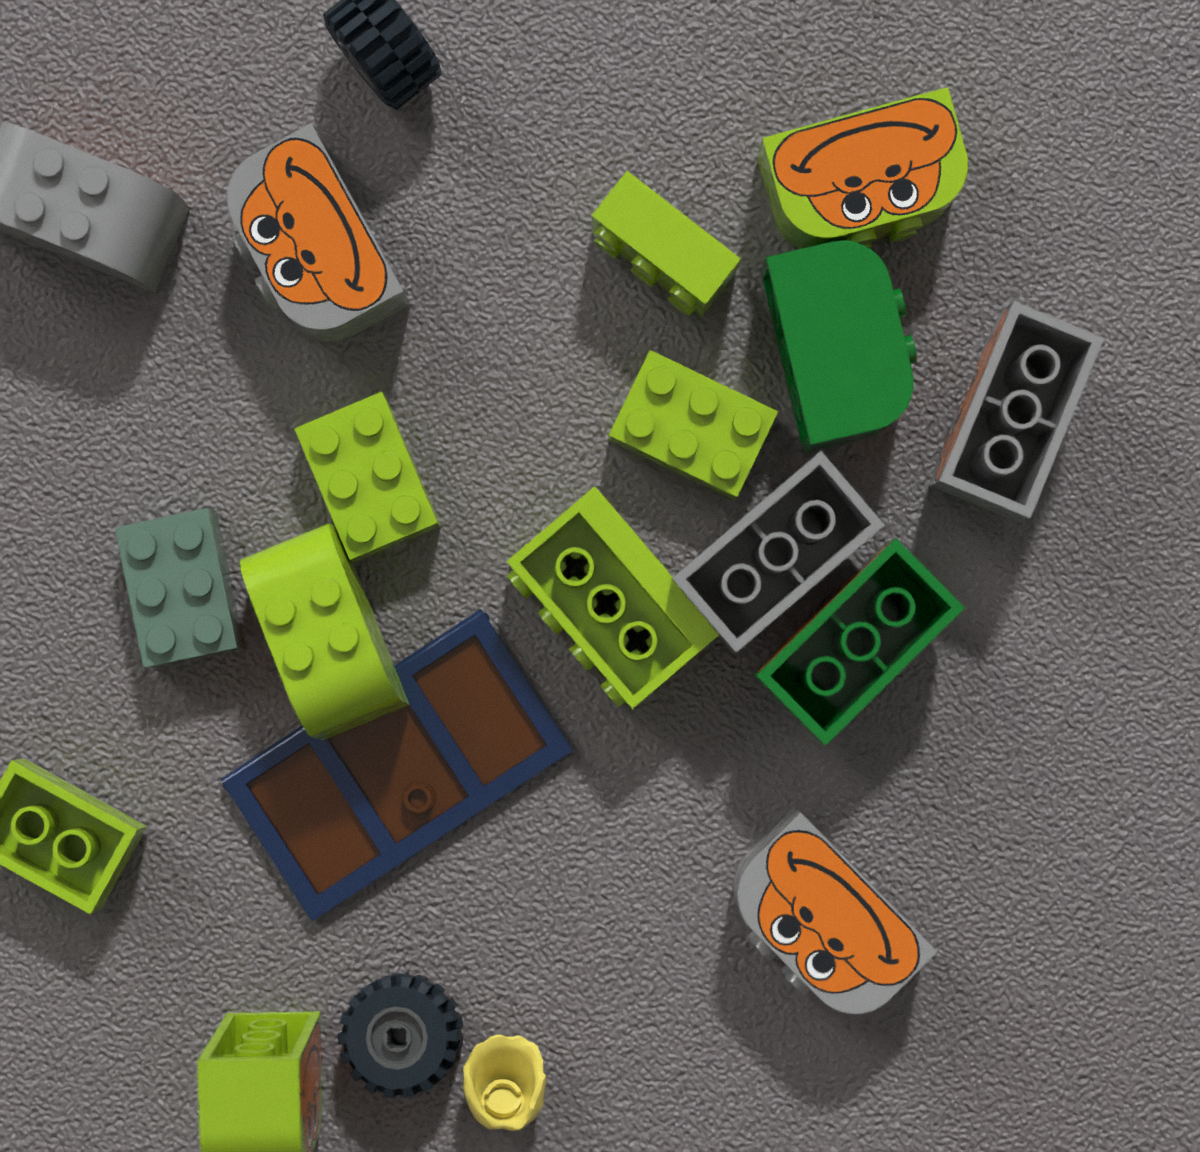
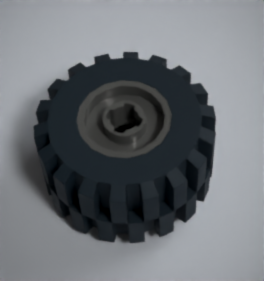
[323,0,442,110]
[338,973,464,1098]

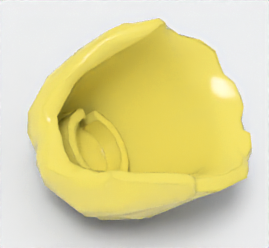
[463,1034,546,1131]

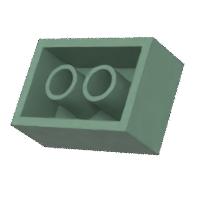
[115,508,245,668]

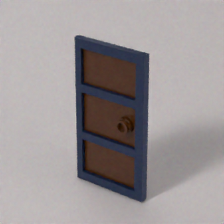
[221,609,573,921]

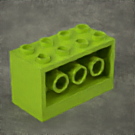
[506,486,719,709]

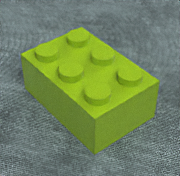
[591,171,741,317]
[608,350,779,501]
[294,391,441,562]
[0,758,148,915]

